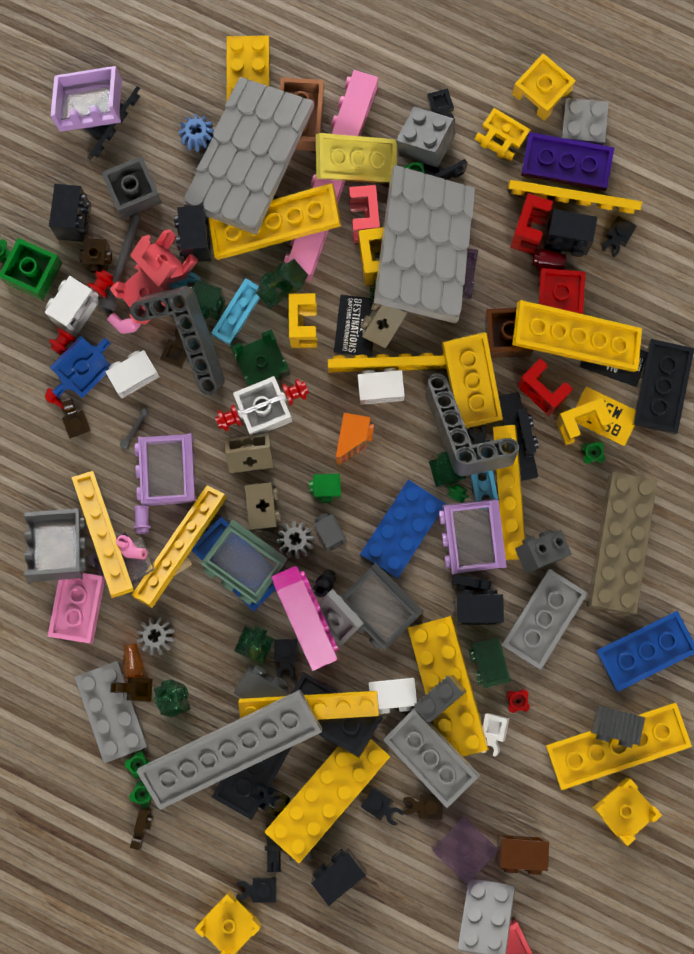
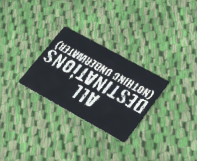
[334,295,374,357]
[579,349,647,387]

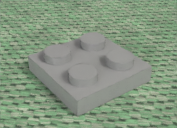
[561,98,609,145]
[319,589,364,647]

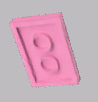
[48,573,105,644]

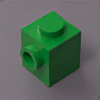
[309,473,341,503]

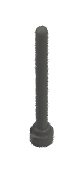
[98,214,141,313]

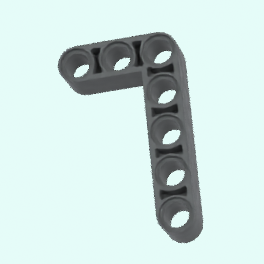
[130,286,225,395]
[425,374,519,476]

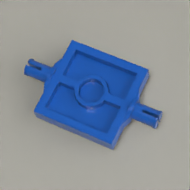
[50,336,111,398]

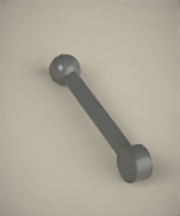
[120,408,149,449]

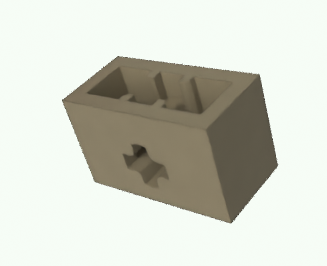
[361,303,407,348]
[225,433,274,473]
[245,482,281,532]

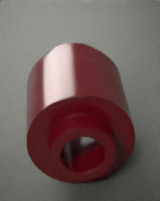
[532,249,566,271]

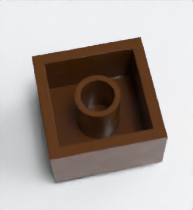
[485,307,534,358]
[496,835,549,875]

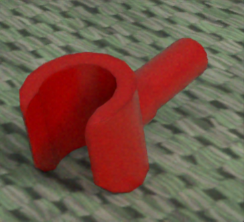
[45,388,67,413]

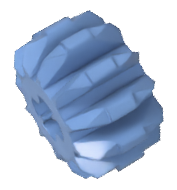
[178,113,214,152]

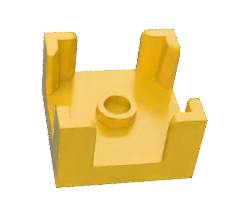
[512,54,576,121]
[359,227,384,286]
[289,293,317,348]
[555,397,613,446]
[592,778,662,846]
[194,891,262,954]

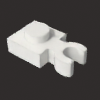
[481,713,510,757]

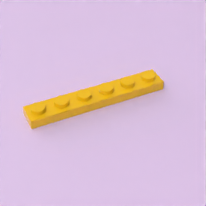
[328,353,447,373]
[493,425,526,561]
[72,471,134,598]
[132,485,227,608]
[238,691,379,720]

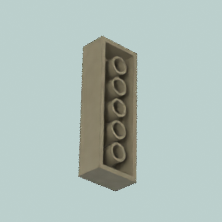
[587,472,658,615]

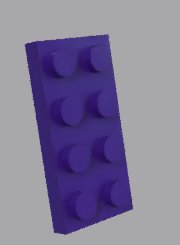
[521,132,614,191]

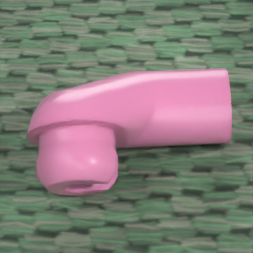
[107,313,141,334]
[116,535,147,560]

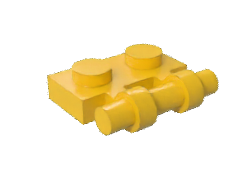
[474,108,531,162]

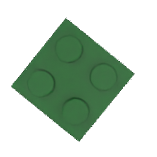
[0,238,63,301]

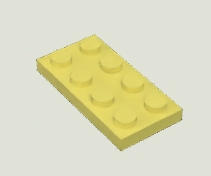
[316,133,397,184]

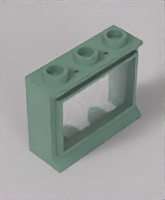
[200,519,289,605]

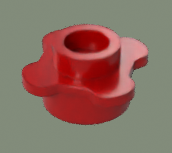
[506,689,530,713]

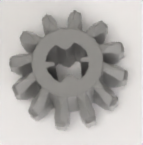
[277,521,315,559]
[137,617,175,655]

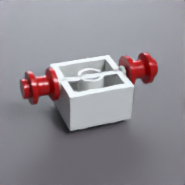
[45,270,115,356]
[215,376,309,435]

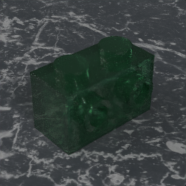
[256,259,308,308]
[190,280,226,320]
[468,637,511,689]

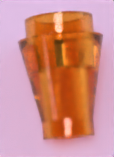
[122,644,145,679]

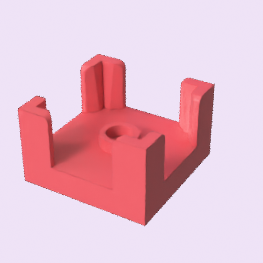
[349,185,380,243]
[130,229,198,287]
[110,264,171,325]

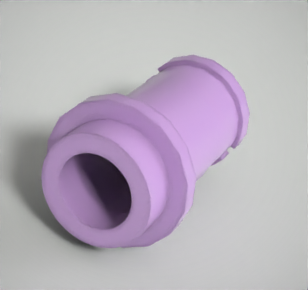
[133,505,151,534]

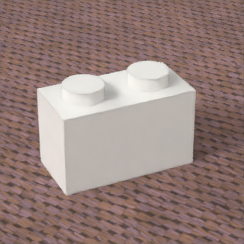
[106,350,160,399]
[358,368,404,405]
[369,678,417,714]

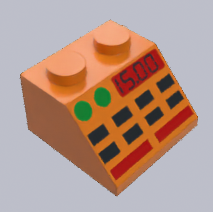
[336,413,374,465]

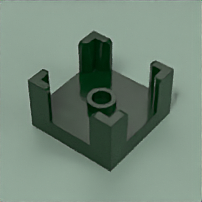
[231,329,291,387]

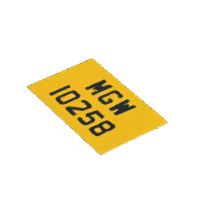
[575,386,635,446]

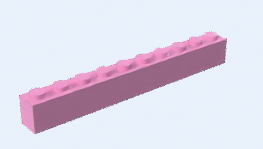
[283,70,378,281]

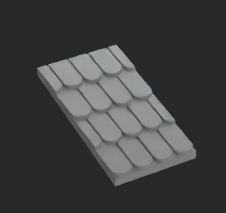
[183,77,314,235]
[374,165,475,324]

